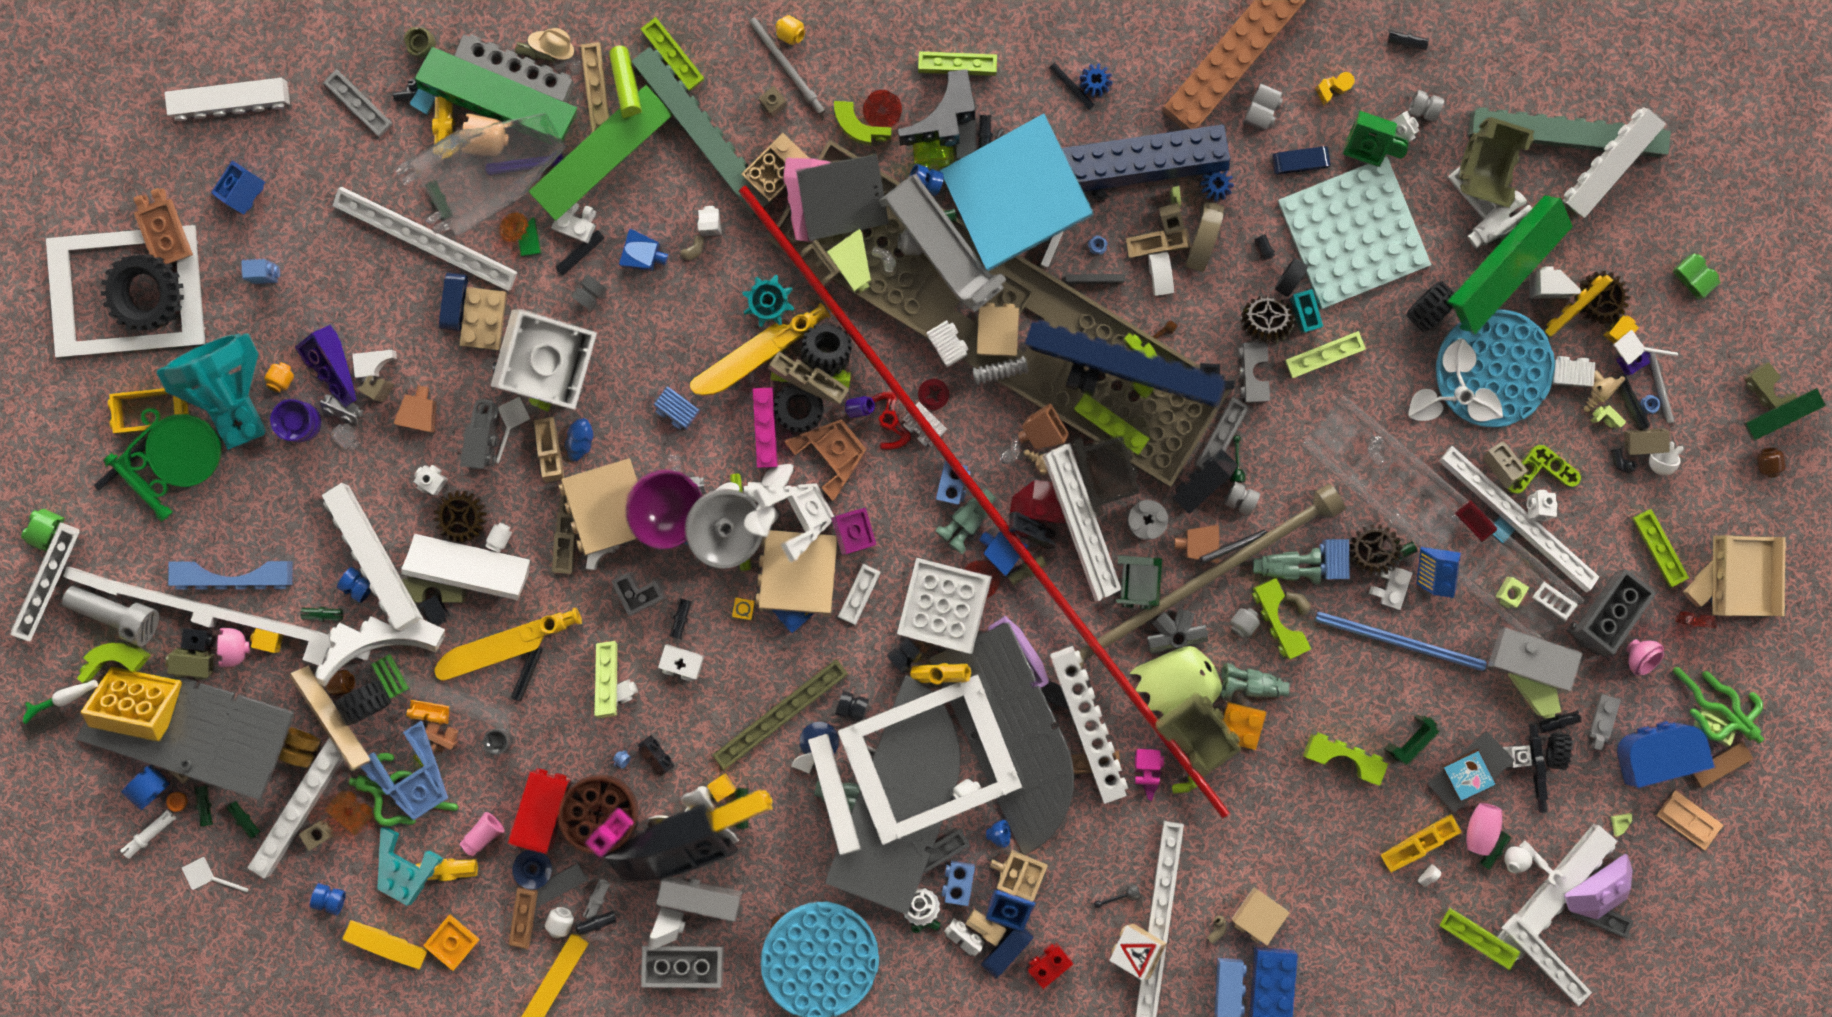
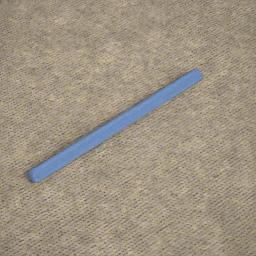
[1315,612,1487,671]

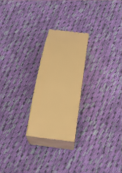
[1126,228,1191,258]
[534,417,564,483]
[1682,560,1713,607]

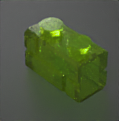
[913,140,954,169]

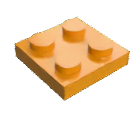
[1223,702,1266,750]
[423,914,480,971]

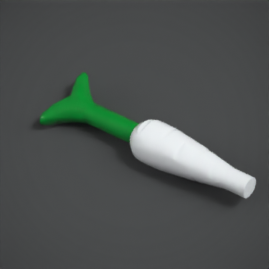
[23,680,98,724]

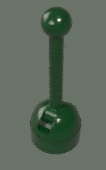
[1230,435,1246,483]

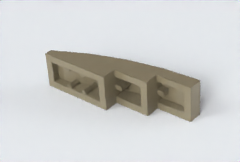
[767,351,849,405]
[552,493,577,574]

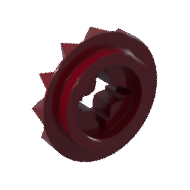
[918,379,949,410]

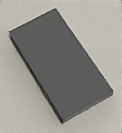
[1427,730,1515,812]

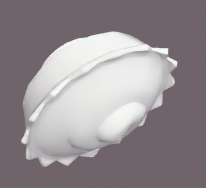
[904,888,940,926]

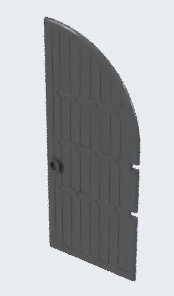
[929,622,1074,855]
[76,674,295,801]
[824,675,960,914]

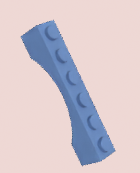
[168,561,293,589]

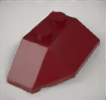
[1009,480,1067,524]

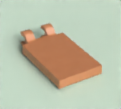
[134,188,193,264]

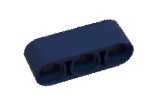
[1272,146,1331,175]
[439,273,468,331]
[981,928,1034,979]

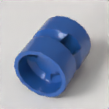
[909,164,944,196]
[337,567,371,603]
[310,883,346,916]

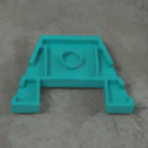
[377,827,443,906]

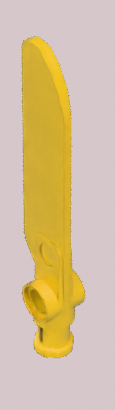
[690,303,831,396]
[434,607,582,680]

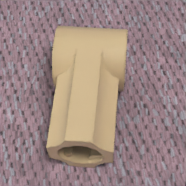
[965,909,1007,946]

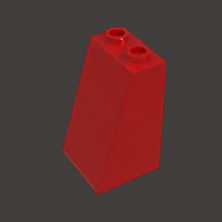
[508,768,571,854]

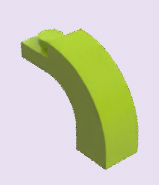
[77,642,151,683]

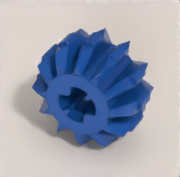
[1079,64,1112,98]
[1200,171,1234,202]

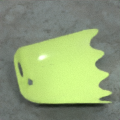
[1130,646,1222,716]

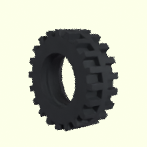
[101,255,184,331]

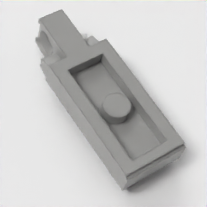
[1589,694,1621,750]

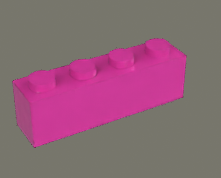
[753,388,778,468]

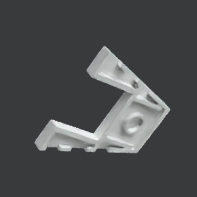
[753,483,834,563]

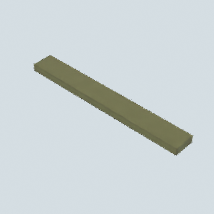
[712,659,848,770]

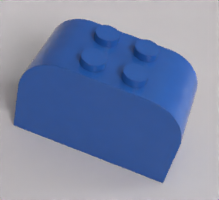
[1617,721,1715,788]

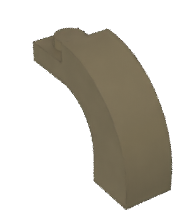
[1185,201,1224,272]

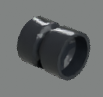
[1065,363,1100,396]
[887,637,924,674]
[835,690,869,722]

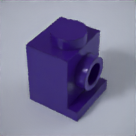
[1616,351,1651,376]

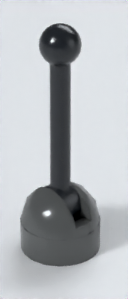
[1094,883,1142,908]

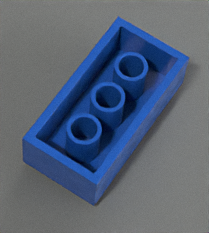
[1249,947,1298,1017]

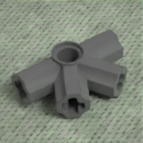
[1147,608,1209,653]

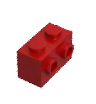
[1027,942,1074,989]

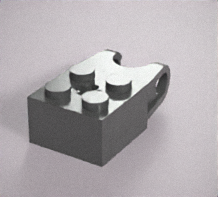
[460,399,499,470]

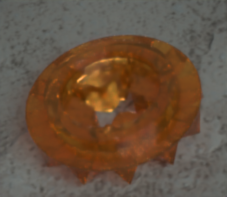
[499,212,529,243]

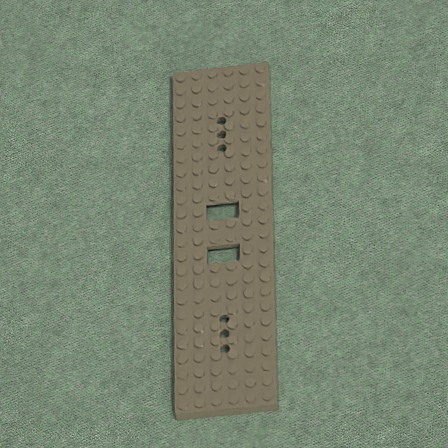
[768,140,1230,487]

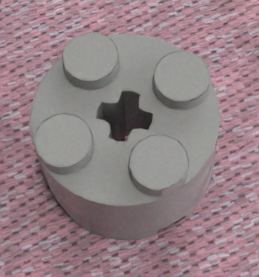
[1126,500,1168,540]

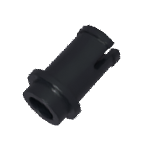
[1254,234,1275,261]

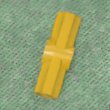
[432,96,455,158]
[910,663,971,685]
[416,858,478,881]

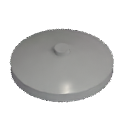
[685,489,763,568]

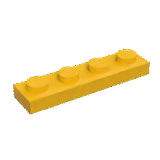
[1545,275,1613,337]

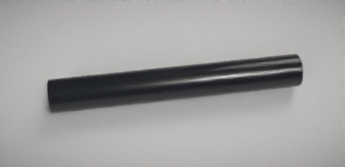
[1049,62,1095,110]

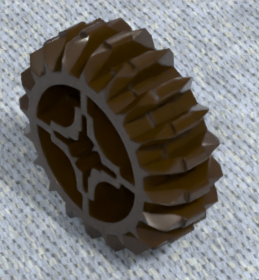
[1575,271,1631,324]
[1240,295,1295,346]
[433,490,487,543]
[1349,525,1403,577]

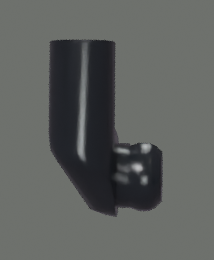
[393,79,418,102]
[1611,448,1636,473]

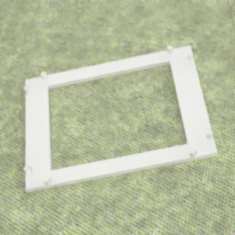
[46,225,205,357]
[838,675,1022,845]

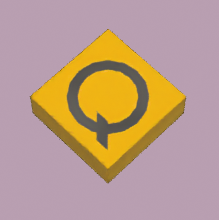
[732,597,755,620]

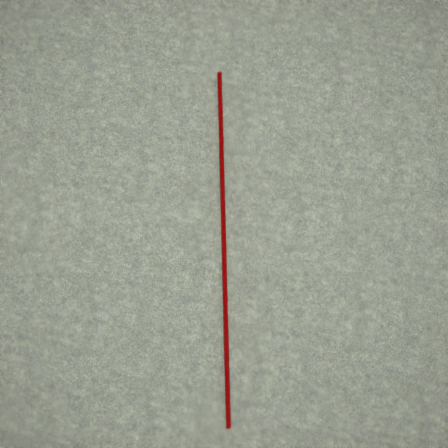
[738,185,1230,819]

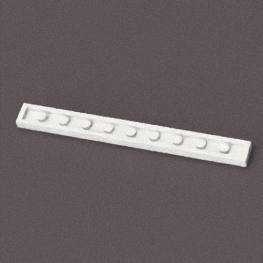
[333,187,517,291]
[1439,446,1599,593]
[1135,821,1184,1017]

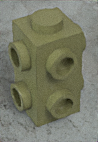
[165,647,214,680]

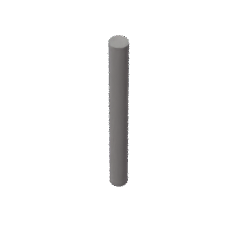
[1648,346,1675,423]

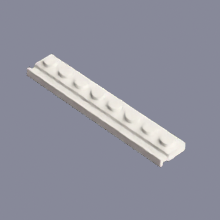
[1042,444,1121,601]

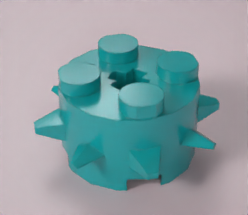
[742,275,794,327]

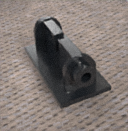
[638,735,675,776]

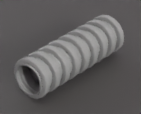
[972,356,1029,385]

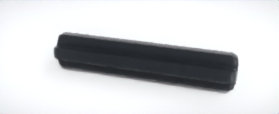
[556,230,604,276]
[1616,375,1650,430]
[511,646,543,701]

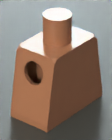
[394,385,436,433]
[1018,403,1069,449]
[1174,525,1219,563]

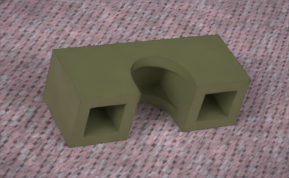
[1744,362,1797,410]
[402,576,465,603]

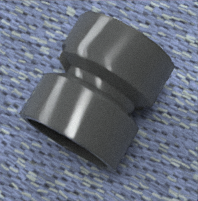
[571,274,608,311]
[483,727,513,755]

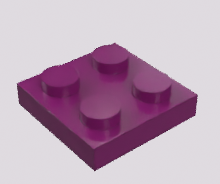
[831,507,877,555]

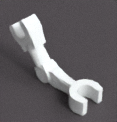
[1519,840,1567,888]

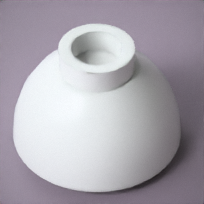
[1504,847,1532,873]

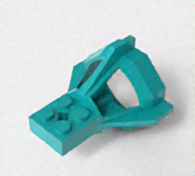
[156,333,266,450]

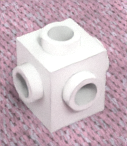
[1391,111,1419,142]
[413,465,448,495]
[1526,490,1557,521]

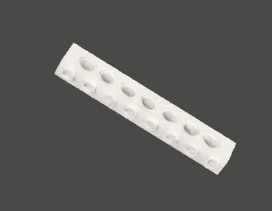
[1050,646,1128,804]

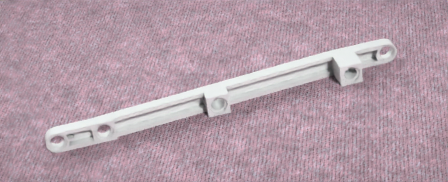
[63,567,371,666]

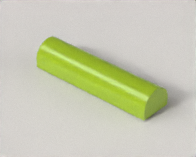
[609,46,642,118]

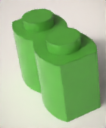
[1672,253,1721,299]

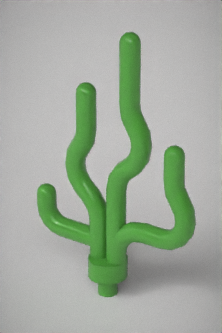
[1673,667,1764,744]
[349,753,458,826]

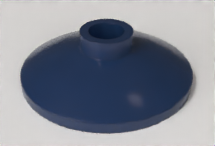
[800,722,839,754]
[512,850,552,889]

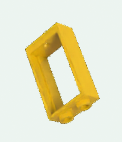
[108,388,189,434]

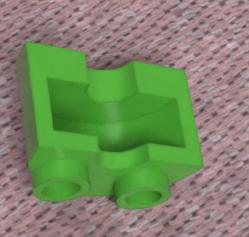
[21,509,65,552]

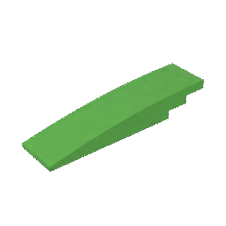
[528,85,673,221]

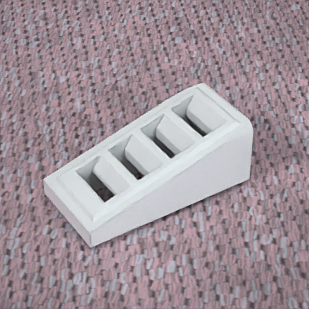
[1532,582,1578,621]

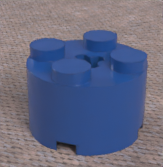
[121,764,170,811]

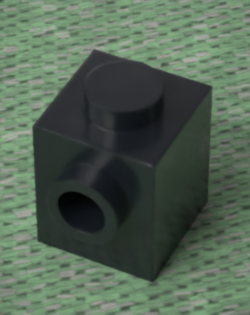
[181,628,215,651]

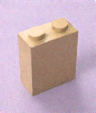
[976,303,1019,357]

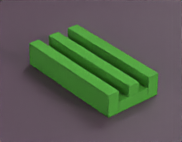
[372,654,409,699]

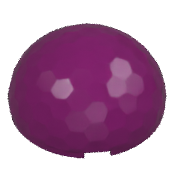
[625,470,702,549]

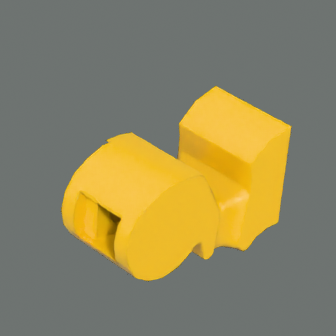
[1315,72,1355,105]

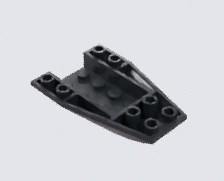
[604,804,738,881]

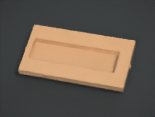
[1656,790,1723,850]

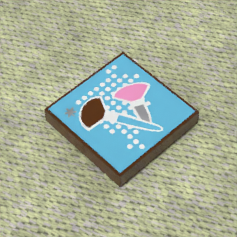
[1442,749,1497,802]

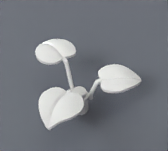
[1408,339,1503,421]
[716,464,794,537]
[647,786,739,843]

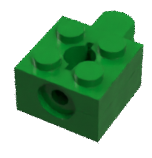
[1343,111,1409,167]

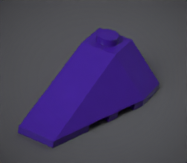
[295,324,357,408]

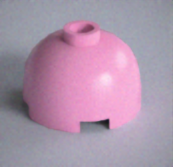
[218,628,250,667]

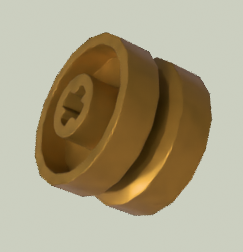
[278,727,321,767]

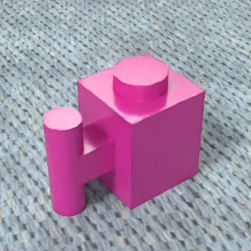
[1135,749,1164,785]

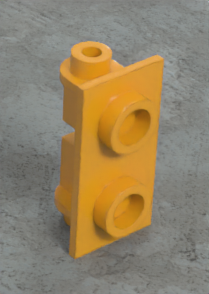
[406,700,450,725]

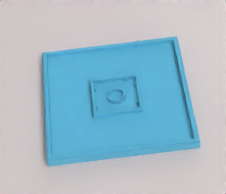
[940,114,1094,271]

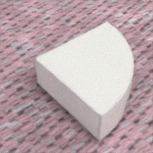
[791,753,814,773]

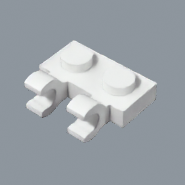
[551,204,596,244]
[1369,567,1412,610]

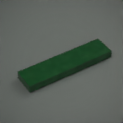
[1744,388,1826,441]

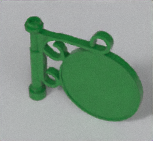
[103,408,221,522]

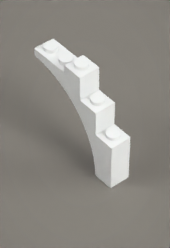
[315,616,445,686]

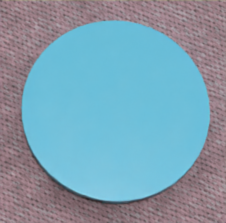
[1436,309,1555,427]
[760,902,879,1017]

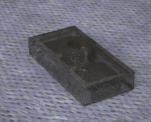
[20,705,66,740]

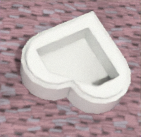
[1418,864,1441,887]

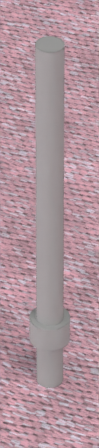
[749,17,825,115]

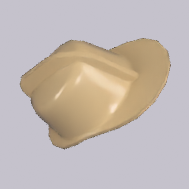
[528,28,574,60]

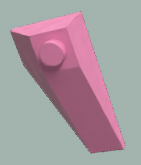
[783,158,831,243]

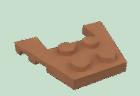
[784,419,867,501]

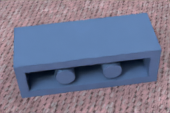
[1214,958,1247,1017]

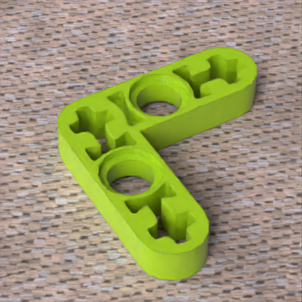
[1507,445,1581,494]

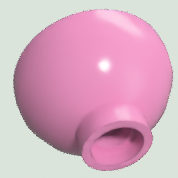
[1626,639,1664,676]

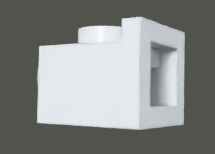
[617,679,638,706]

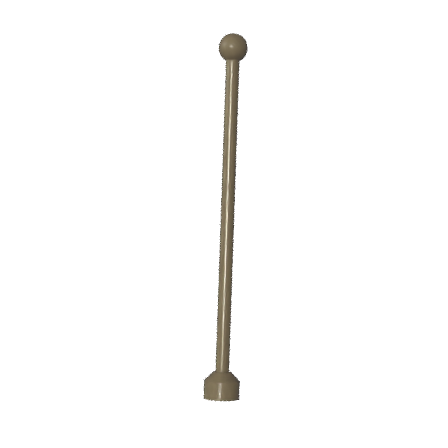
[1065,483,1346,674]

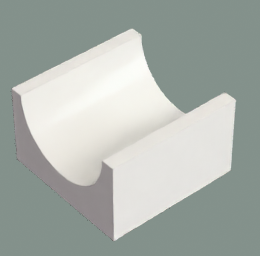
[490,309,597,409]

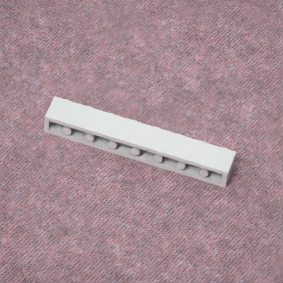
[322,483,423,631]
[248,737,344,878]
[1498,824,1618,962]

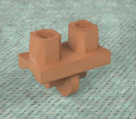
[425,721,459,754]

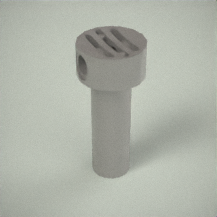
[62,585,159,646]

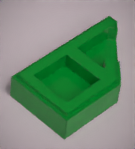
[518,217,542,257]

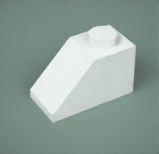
[648,906,686,950]

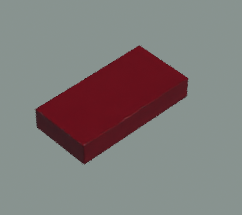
[1455,500,1497,542]

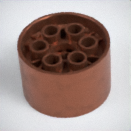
[559,775,638,854]

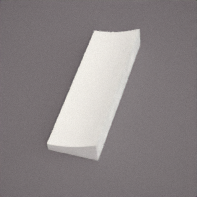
[402,534,530,600]

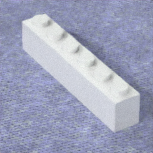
[165,78,290,121]
[1562,107,1666,218]
[10,522,79,641]

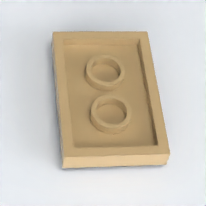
[460,287,507,351]

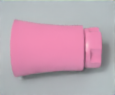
[460,812,505,856]

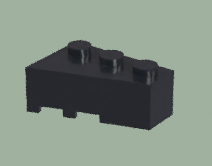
[1173,448,1238,514]

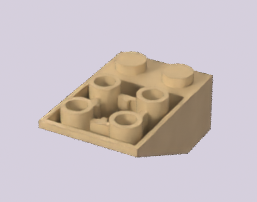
[741,133,810,202]

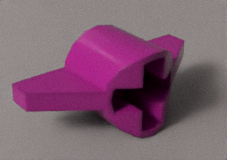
[1142,771,1161,801]

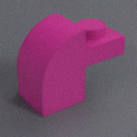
[586,809,634,857]

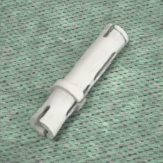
[121,810,176,859]

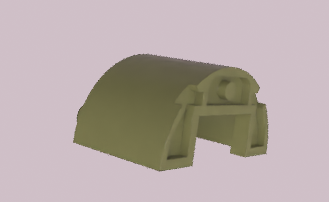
[1459,117,1534,208]
[1156,693,1241,777]

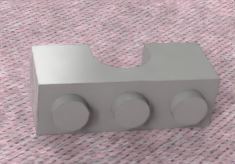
[1238,342,1270,403]

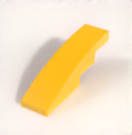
[1381,814,1462,872]
[342,920,427,970]

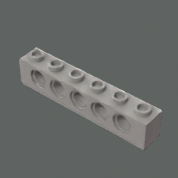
[454,34,575,103]

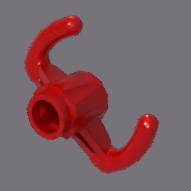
[871,392,911,450]

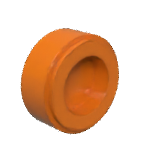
[166,791,188,812]

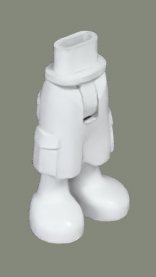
[1467,190,1532,248]

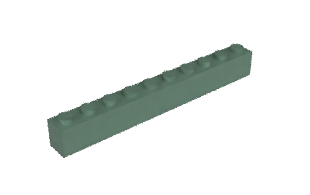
[631,47,772,218]
[1468,107,1671,158]

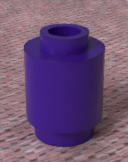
[845,396,875,418]

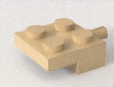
[989,850,1048,902]

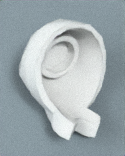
[1649,442,1684,476]

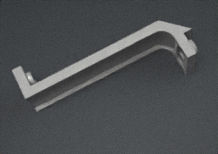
[878,174,1006,312]

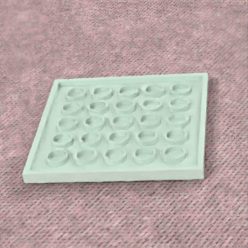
[1277,157,1431,309]

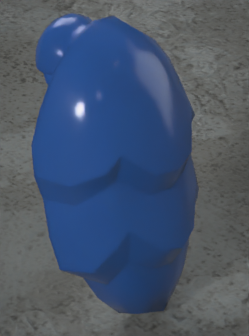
[564,418,593,462]

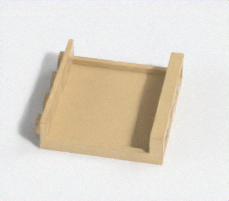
[558,458,638,556]
[756,530,838,617]
[1712,536,1786,616]

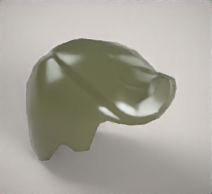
[403,27,436,59]

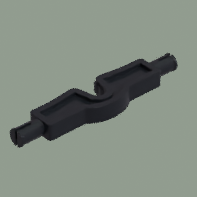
[1528,723,1548,813]

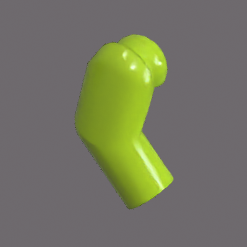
[1172,775,1197,794]

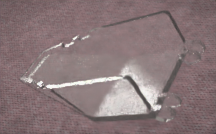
[395,113,566,236]

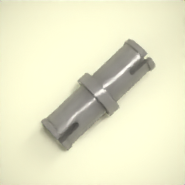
[583,879,610,919]

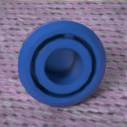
[986,820,1011,848]

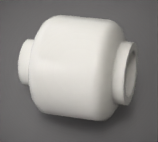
[952,779,982,800]
[545,907,574,938]

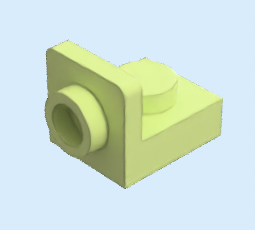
[1591,405,1626,428]

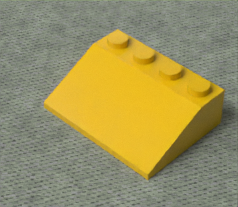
[81,667,182,741]

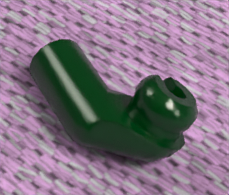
[911,919,941,933]

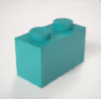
[1289,289,1324,335]

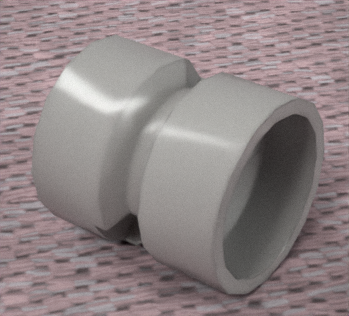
[1408,89,1444,123]
[1224,482,1260,516]

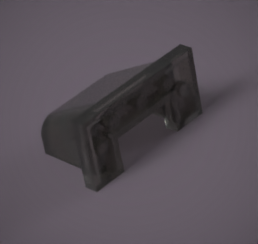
[1070,435,1139,517]

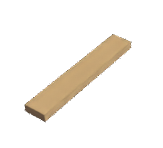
[580,42,610,134]
[290,666,370,771]

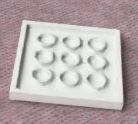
[897,558,992,654]

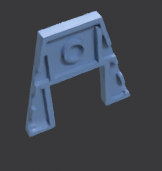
[361,721,448,820]

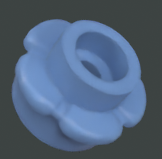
[1088,235,1108,255]
[1640,395,1660,414]
[613,751,631,769]

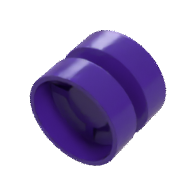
[270,399,321,443]

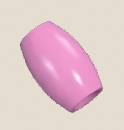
[1466,803,1502,855]

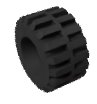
[1406,281,1454,332]
[800,323,852,377]
[774,383,824,433]
[335,681,391,725]

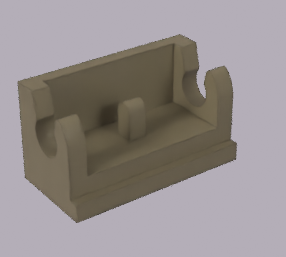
[799,240,841,286]
[357,375,395,403]
[1624,428,1670,455]
[1483,441,1528,489]

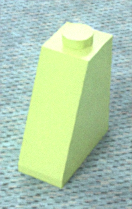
[827,229,871,293]
[1508,673,1561,718]

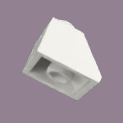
[1529,267,1581,299]

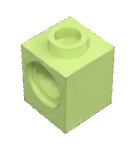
[1495,577,1529,609]

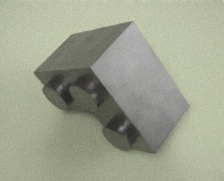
[611,572,667,616]

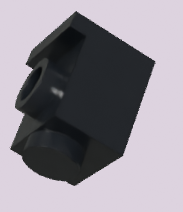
[418,595,450,626]

